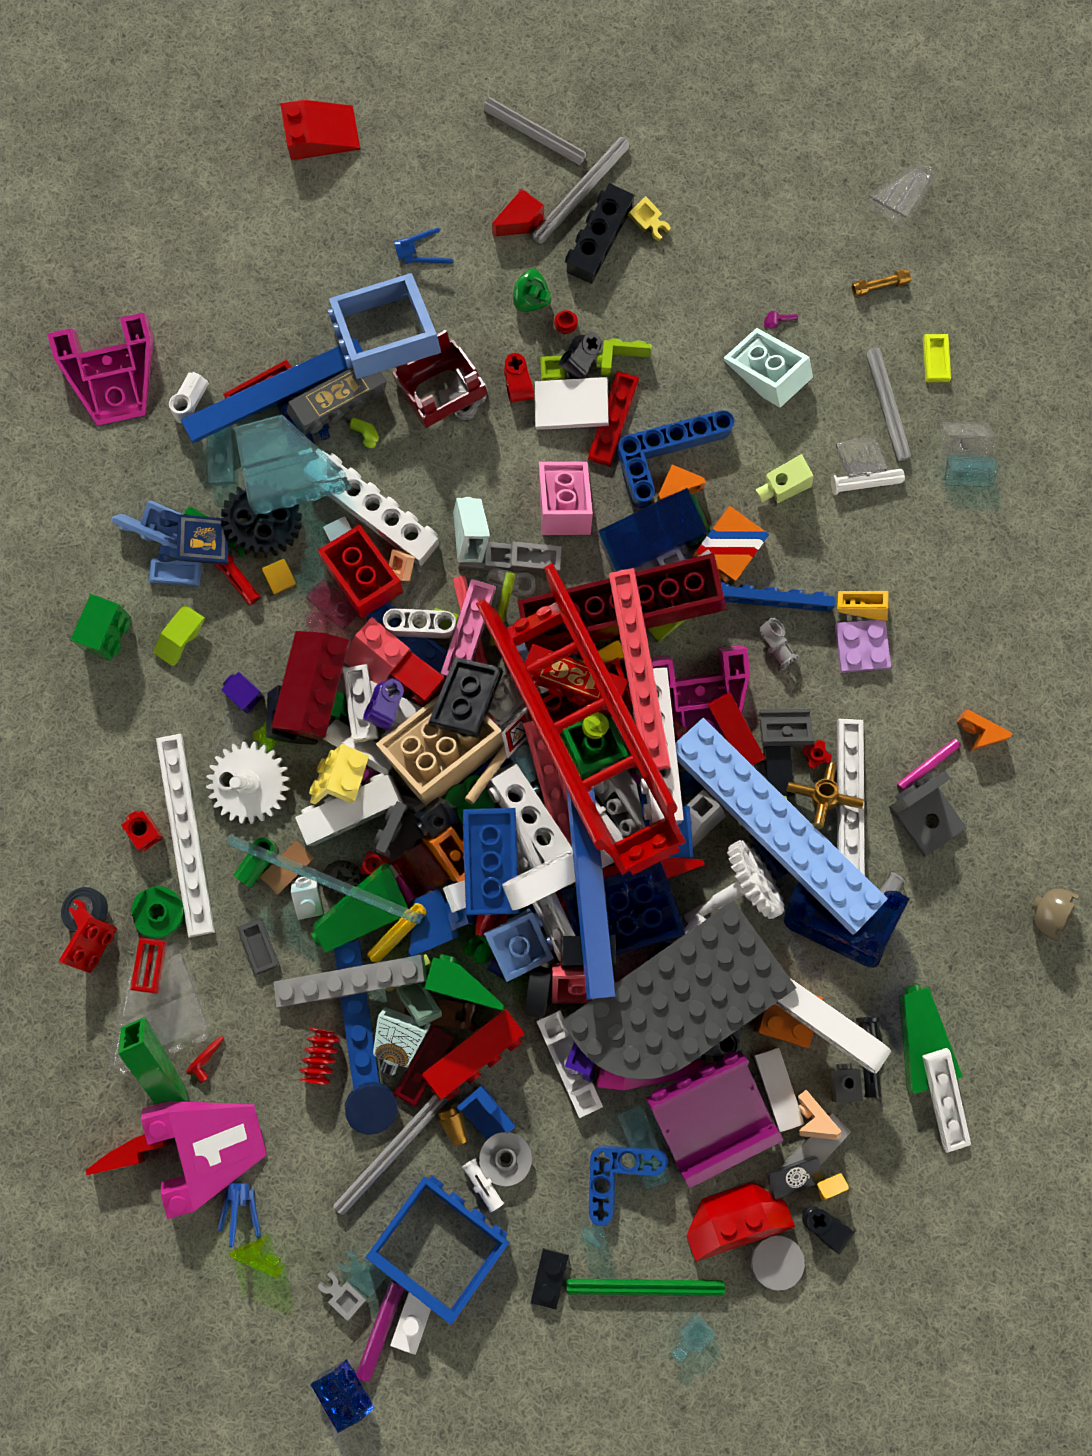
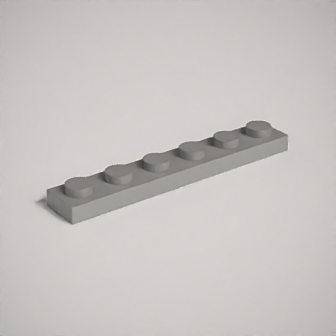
[274,955,427,1008]

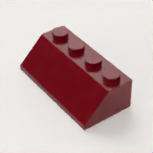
[271,631,349,741]

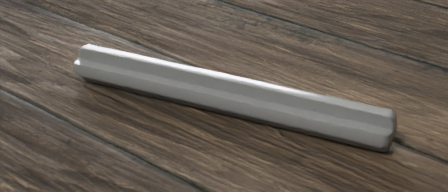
[483,98,586,165]
[867,348,911,462]

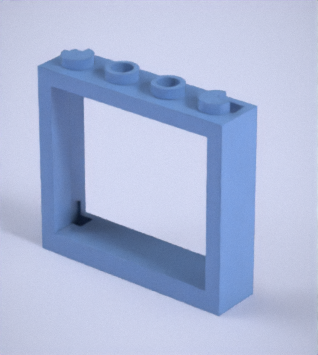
[328,273,441,379]

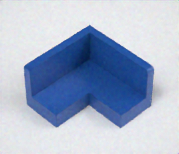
[456,1085,516,1140]

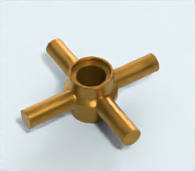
[787,762,864,829]

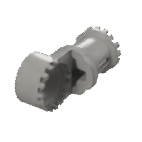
[760,618,800,670]

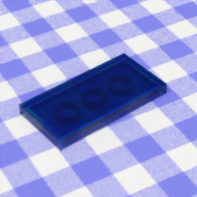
[598,488,708,572]

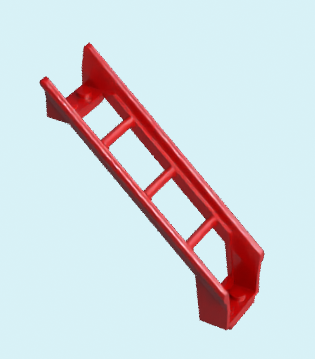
[476,563,686,875]

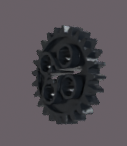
[221,481,302,558]

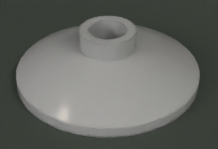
[479,1132,532,1186]

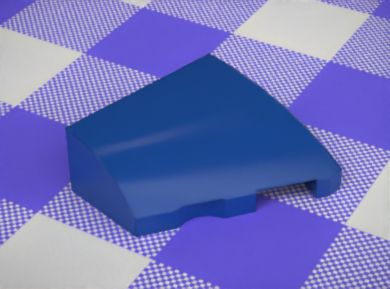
[408,889,459,957]

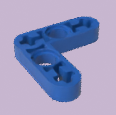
[589,1146,668,1226]

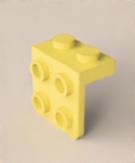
[309,744,369,804]

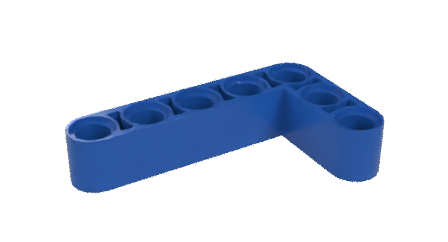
[618,410,735,508]

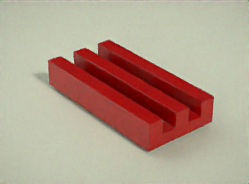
[130,938,167,994]

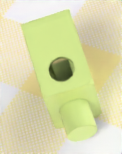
[755,454,813,503]

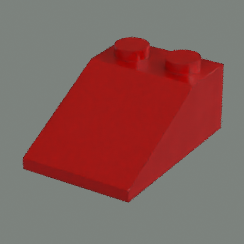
[280,100,361,161]

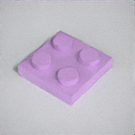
[835,620,891,673]

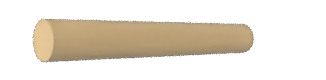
[465,745,507,804]

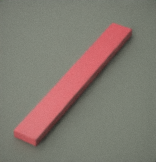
[609,568,671,770]

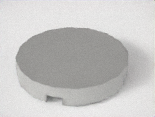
[751,1235,805,1291]

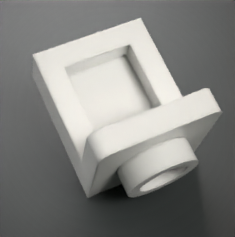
[291,876,323,920]

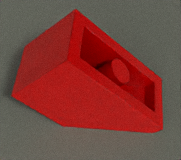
[492,189,545,236]

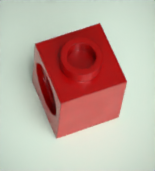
[121,810,164,852]

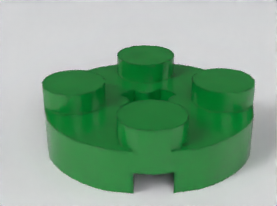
[131,886,184,938]

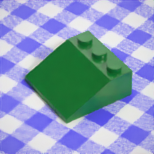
[424,954,505,1010]

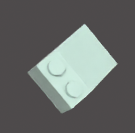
[724,328,813,407]

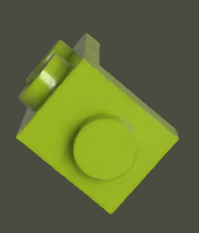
[596,338,652,377]

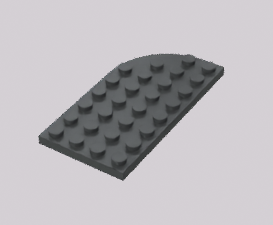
[561,900,797,1079]

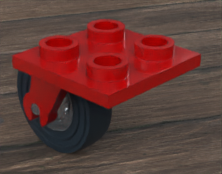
[58,887,117,974]

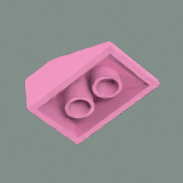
[539,462,593,535]

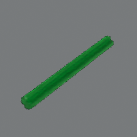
[567,1279,725,1296]

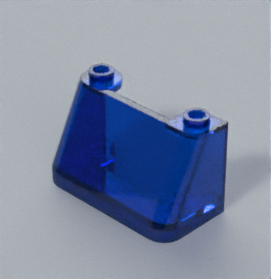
[784,882,910,968]

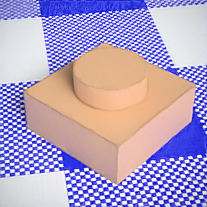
[389,549,415,581]

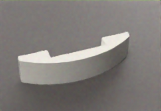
[537,1010,603,1118]

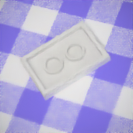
[535,377,609,430]

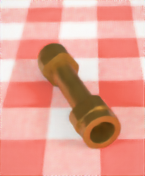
[851,269,911,297]

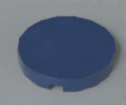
[345,1082,398,1135]

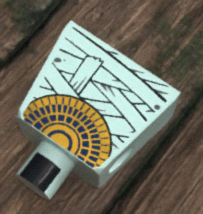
[373,1007,431,1075]

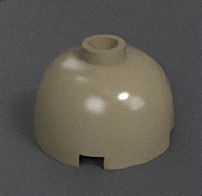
[1031,888,1080,941]

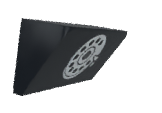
[765,1155,824,1199]

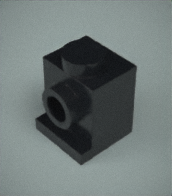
[413,797,460,839]

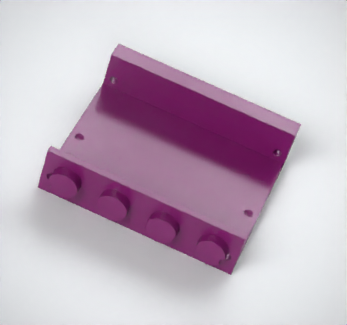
[646,1051,784,1188]

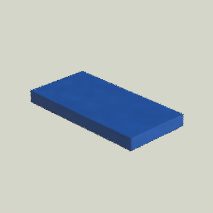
[463,808,519,915]

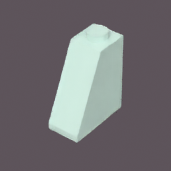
[453,497,490,563]

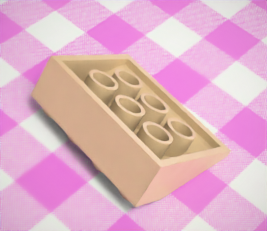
[376,695,504,806]

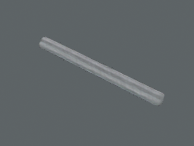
[532,137,630,244]
[333,1095,448,1215]

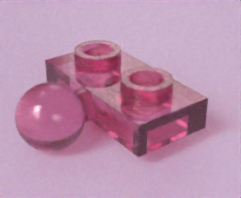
[306,579,359,632]

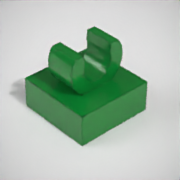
[330,691,349,720]

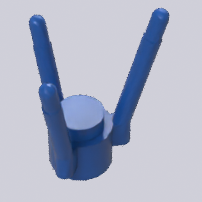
[394,227,454,264]
[218,1183,261,1248]

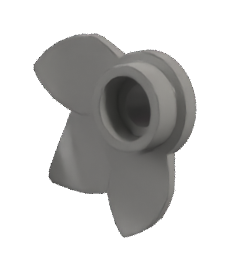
[439,375,487,420]

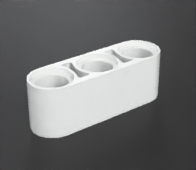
[383,609,456,639]

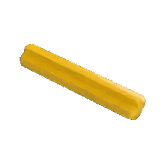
[367,903,427,963]

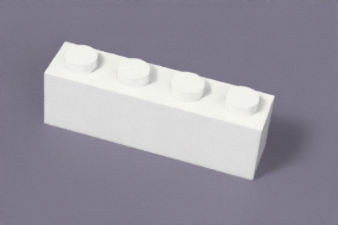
[295,773,405,846]

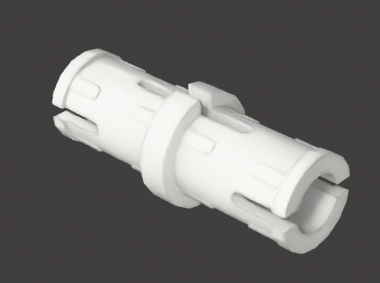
[462,1157,504,1213]

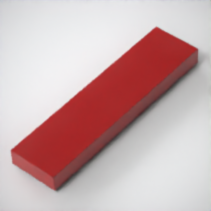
[587,371,640,467]

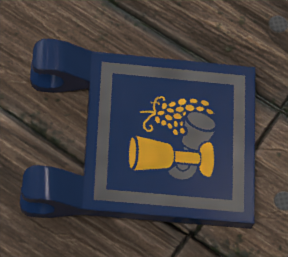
[158,510,228,565]

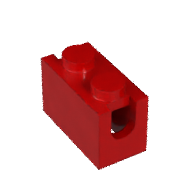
[390,651,446,707]

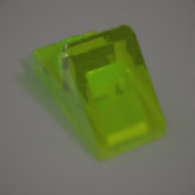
[228,1233,286,1279]

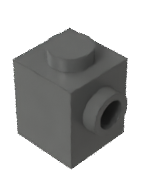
[829,1063,863,1103]

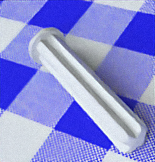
[831,469,905,495]

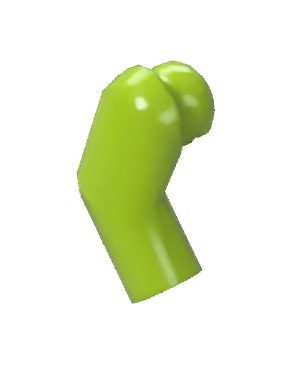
[350,417,379,448]

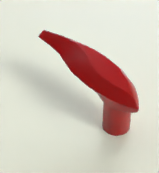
[186,1036,224,1084]

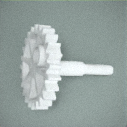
[206,742,290,824]
[684,840,785,924]

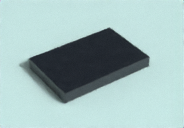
[428,657,503,738]

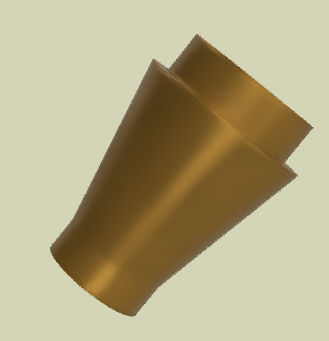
[438,1104,468,1146]

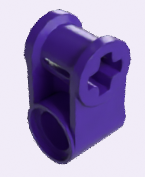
[363,679,404,730]

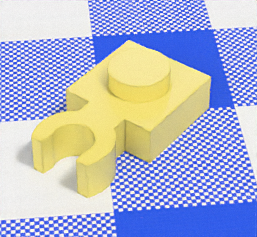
[628,196,671,241]

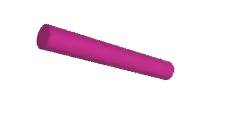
[897,739,961,791]

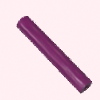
[355,1280,404,1382]

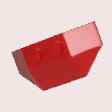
[686,1182,795,1262]

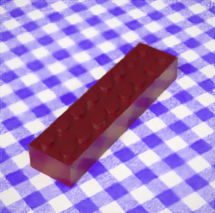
[517,553,727,651]

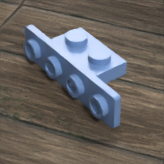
[111,501,184,549]

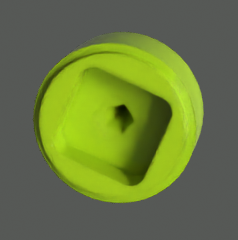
[582,712,609,739]

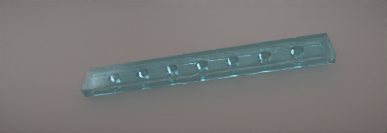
[226,834,423,924]

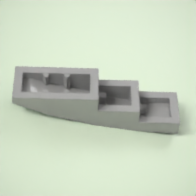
[458,541,561,572]

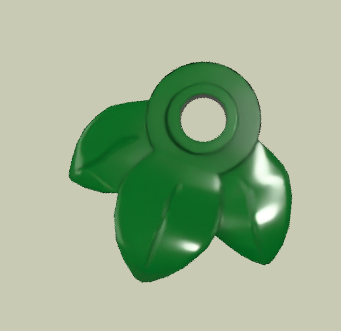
[444,775,495,824]

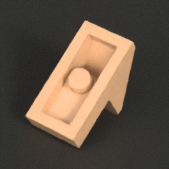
[798,1090,841,1140]

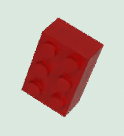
[318,524,403,619]

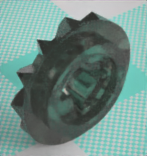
[321,860,362,901]

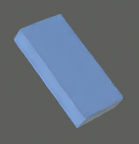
[149,558,202,587]

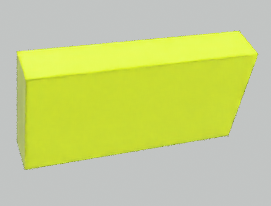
[923,334,951,382]

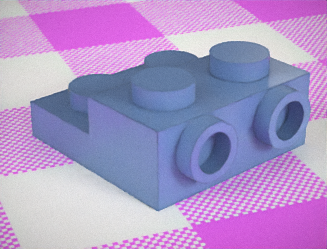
[484,909,554,982]

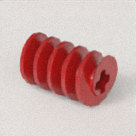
[298,1027,340,1085]

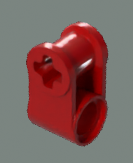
[504,353,534,403]

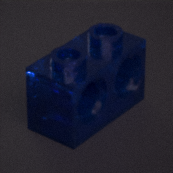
[310,1359,374,1433]

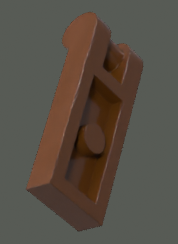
[404,998,478,1031]

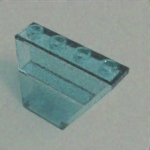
[234,415,351,515]

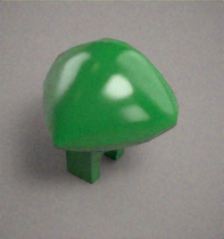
[513,268,551,312]

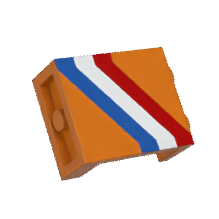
[691,505,769,586]

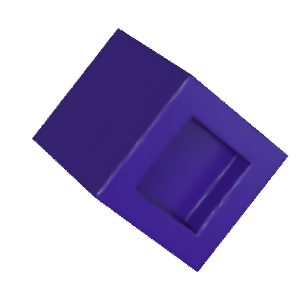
[221,671,264,714]

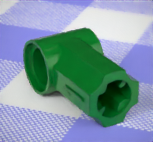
[233,837,278,888]

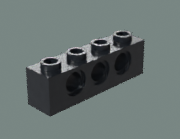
[565,183,635,284]

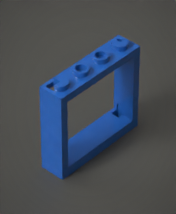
[365,1175,510,1325]

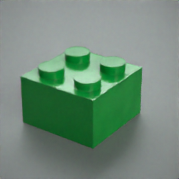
[70,594,131,661]
[560,713,628,780]

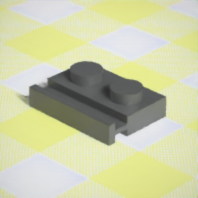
[759,709,814,746]

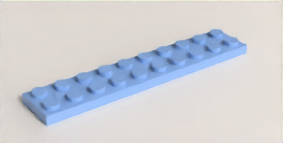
[675,718,888,935]

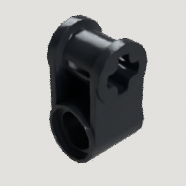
[558,333,601,379]
[802,1206,855,1255]

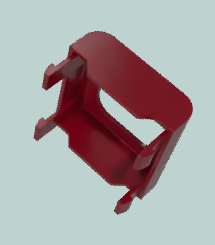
[392,330,488,428]

